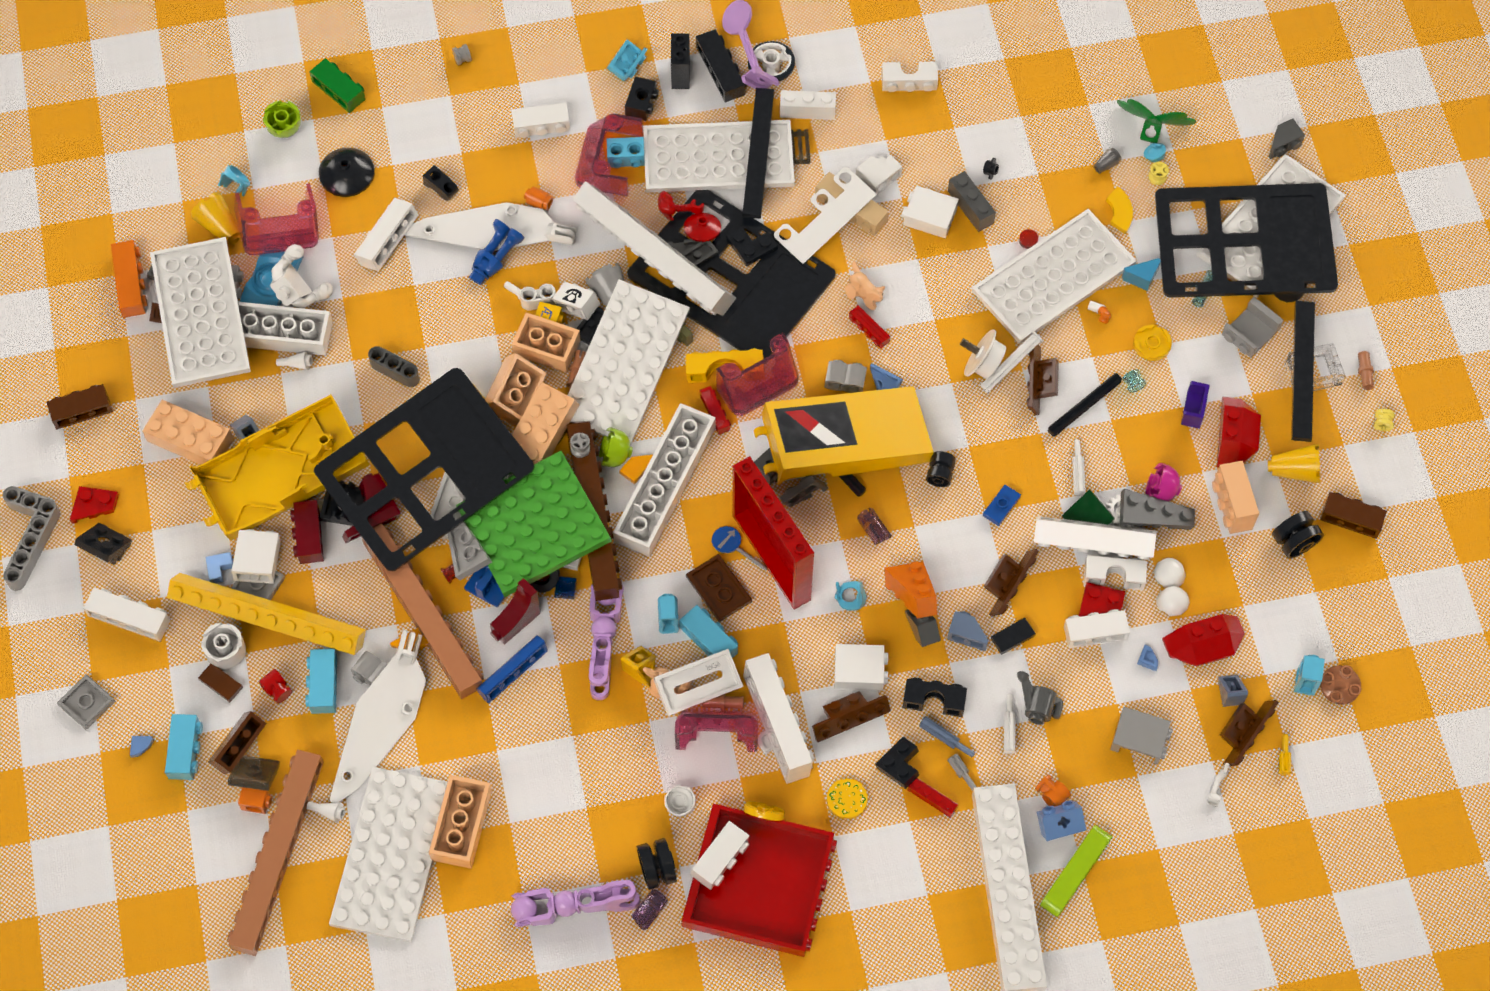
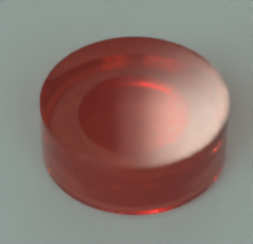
[1019,229,1038,249]

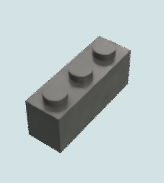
[948,171,996,232]

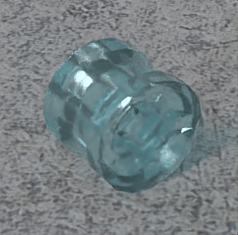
[1122,369,1146,393]

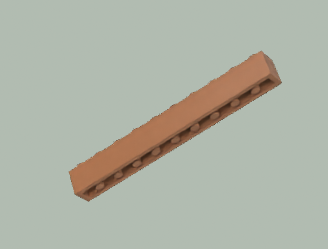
[362,523,484,699]
[227,749,324,956]

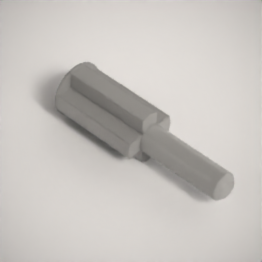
[947,754,977,791]

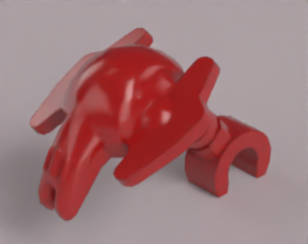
[658,191,704,221]

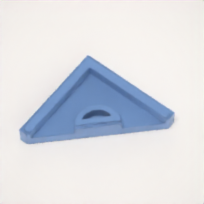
[870,363,903,390]

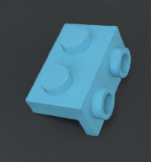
[607,39,648,81]

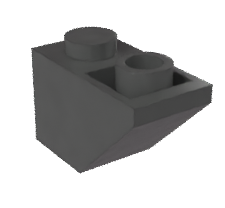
[1268,119,1305,159]
[905,609,941,647]

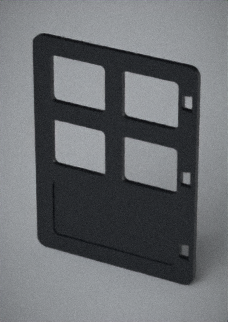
[1155,183,1338,298]
[627,190,836,363]
[314,368,534,571]

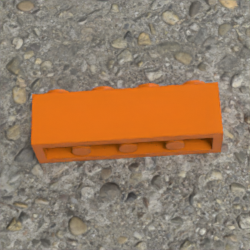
[111,240,148,318]

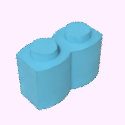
[658,594,679,634]

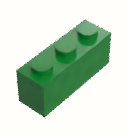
[309,58,365,113]

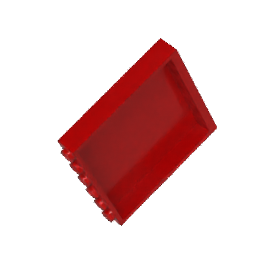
[732,456,814,610]
[681,803,837,957]

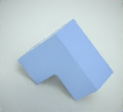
[206,552,233,583]

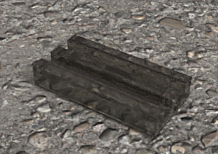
[791,129,810,165]

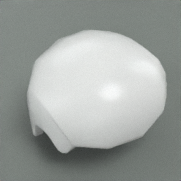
[1154,558,1186,588]
[1156,586,1190,616]
[664,785,696,817]

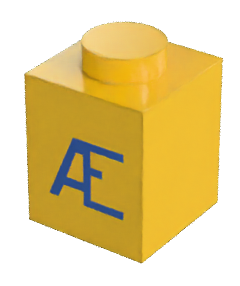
[535,302,565,324]

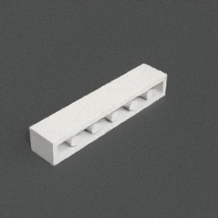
[1034,516,1157,560]

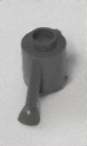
[1017,671,1063,725]

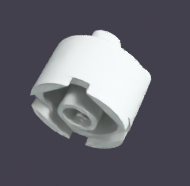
[201,623,246,670]

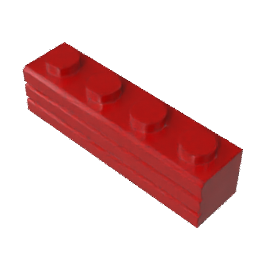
[849,305,890,349]
[700,386,731,435]
[907,778,958,818]

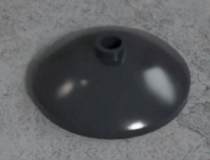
[319,147,375,197]

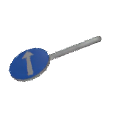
[712,526,767,571]

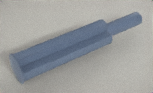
[919,716,975,757]

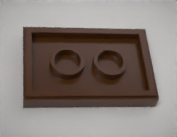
[686,554,752,622]

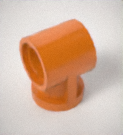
[1035,774,1071,807]

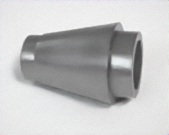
[1093,148,1121,174]

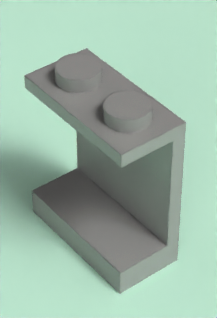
[1222,297,1283,358]
[1110,707,1173,765]

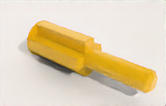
[1278,734,1291,775]

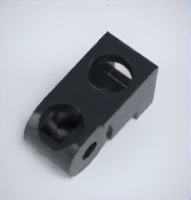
[423,165,459,201]

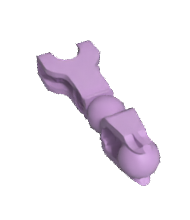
[589,584,624,700]
[511,880,640,928]

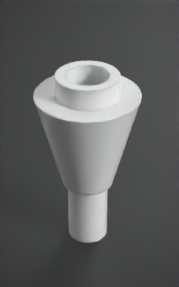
[276,351,313,370]
[307,801,345,823]

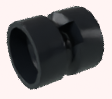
[926,451,956,487]

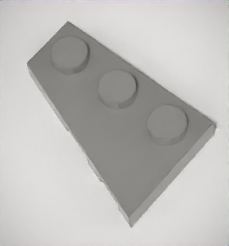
[447,522,492,580]

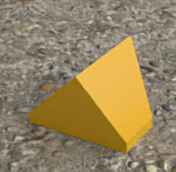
[621,646,657,688]

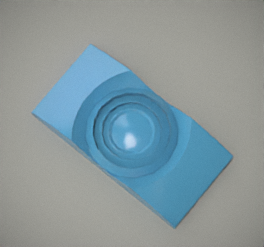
[240,244,304,306]

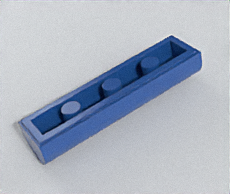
[476,635,548,703]

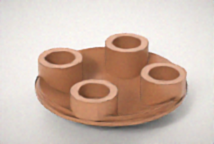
[1320,665,1361,705]

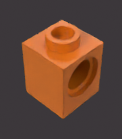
[238,784,272,814]

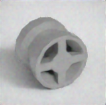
[452,44,472,66]
[570,433,590,458]

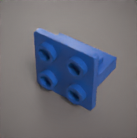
[464,565,505,607]

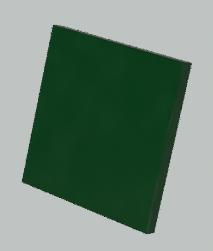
[1062,489,1115,525]

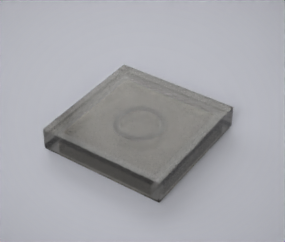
[228,756,280,791]

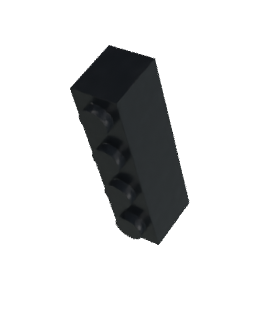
[696,29,747,103]

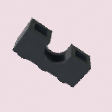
[902,677,967,717]

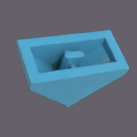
[1122,258,1161,291]

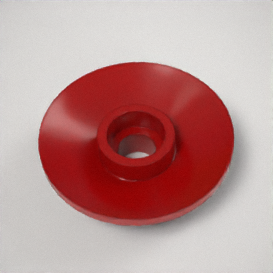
[684,213,721,242]

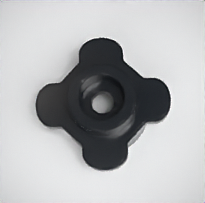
[983,158,999,180]

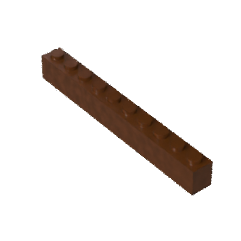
[567,421,623,601]

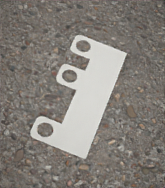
[774,167,877,264]

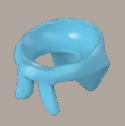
[218,165,250,196]
[835,581,867,611]

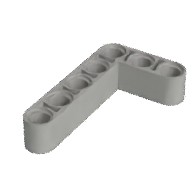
[2,486,61,591]

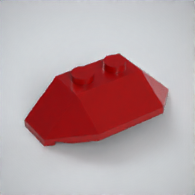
[1216,397,1261,467]
[1162,614,1245,667]

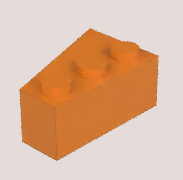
[884,561,937,618]

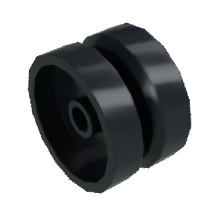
[1272,511,1324,559]
[636,838,677,890]

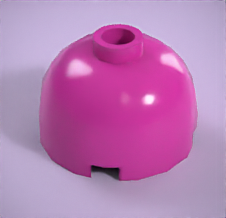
[1145,463,1182,502]

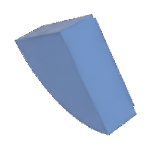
[1137,645,1158,671]
[130,736,154,758]

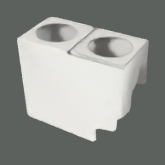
[855,155,903,195]

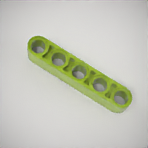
[1040,825,1113,918]

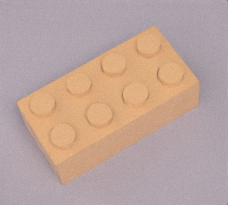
[512,382,580,464]
[142,399,234,465]
[429,775,492,869]

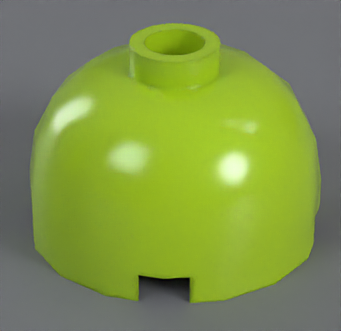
[263,100,301,138]
[599,427,633,467]

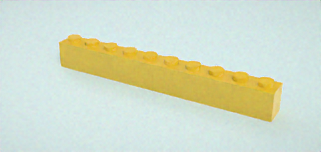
[167,573,366,655]

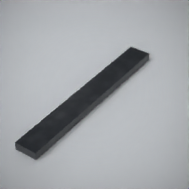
[742,88,774,219]
[1291,301,1315,442]

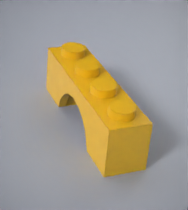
[686,348,764,383]

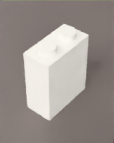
[901,185,959,239]
[232,529,281,584]
[834,644,888,691]

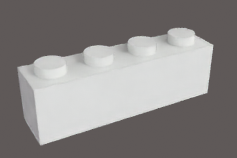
[354,198,418,272]
[83,588,170,642]

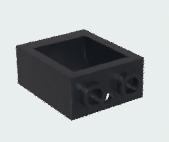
[671,33,690,89]

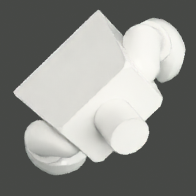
[270,244,333,308]

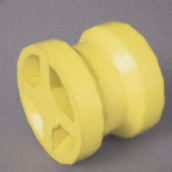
[1148,162,1169,185]
[1374,409,1395,431]

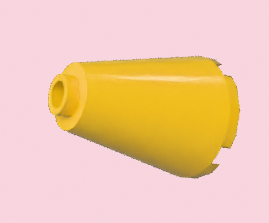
[191,192,241,245]
[1268,444,1321,483]

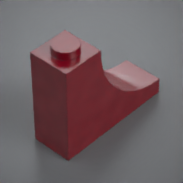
[342,473,401,543]
[490,578,540,645]

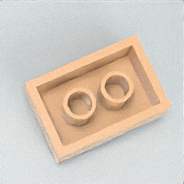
[511,313,581,373]
[485,353,547,426]
[1212,461,1259,534]

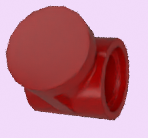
[258,668,292,704]

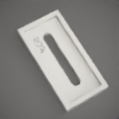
[653,649,743,716]

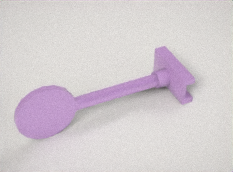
[722,0,779,89]

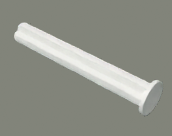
[980,331,1044,393]

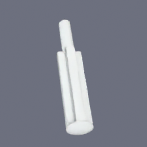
[1072,439,1086,496]
[1003,694,1016,754]

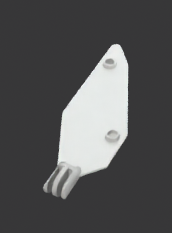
[405,202,577,251]
[330,629,426,803]

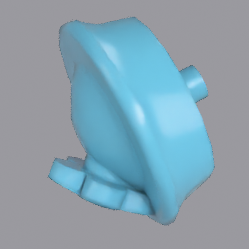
[1144,143,1166,162]

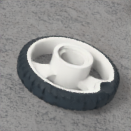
[748,41,795,81]

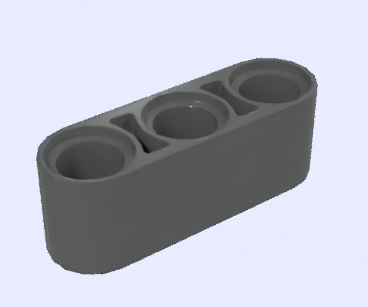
[368,346,420,387]

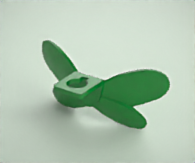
[1117,99,1197,143]

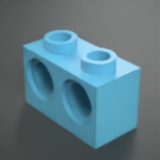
[606,137,645,168]
[1294,655,1325,696]

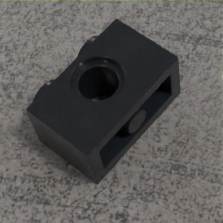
[625,76,659,121]

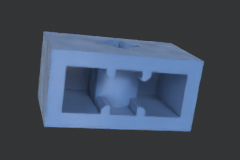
[1037,801,1086,841]

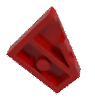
[70,486,119,524]
[1079,582,1126,617]

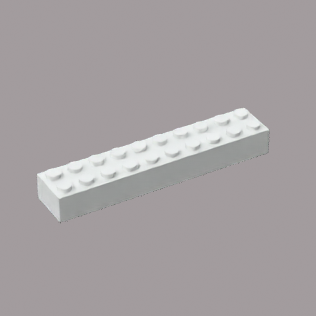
[572,181,736,316]
[972,783,1047,991]

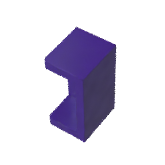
[1181,381,1210,429]

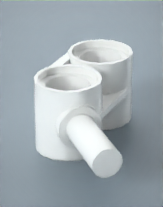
[504,281,556,311]

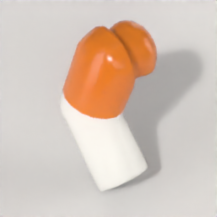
[1087,301,1111,324]

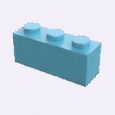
[679,605,738,658]
[305,649,337,714]
[165,714,203,780]

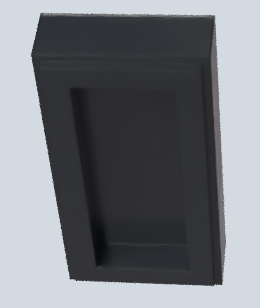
[991,618,1036,655]

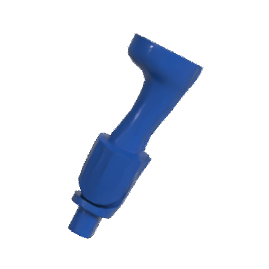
[469,219,525,285]

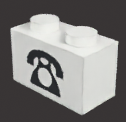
[552,282,600,320]

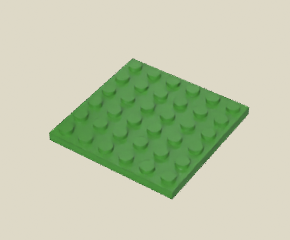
[456,451,612,597]

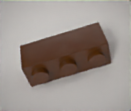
[47,384,113,430]
[1320,492,1387,539]
[208,711,267,774]

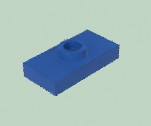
[983,485,1021,526]

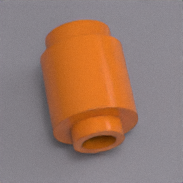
[524,186,553,211]

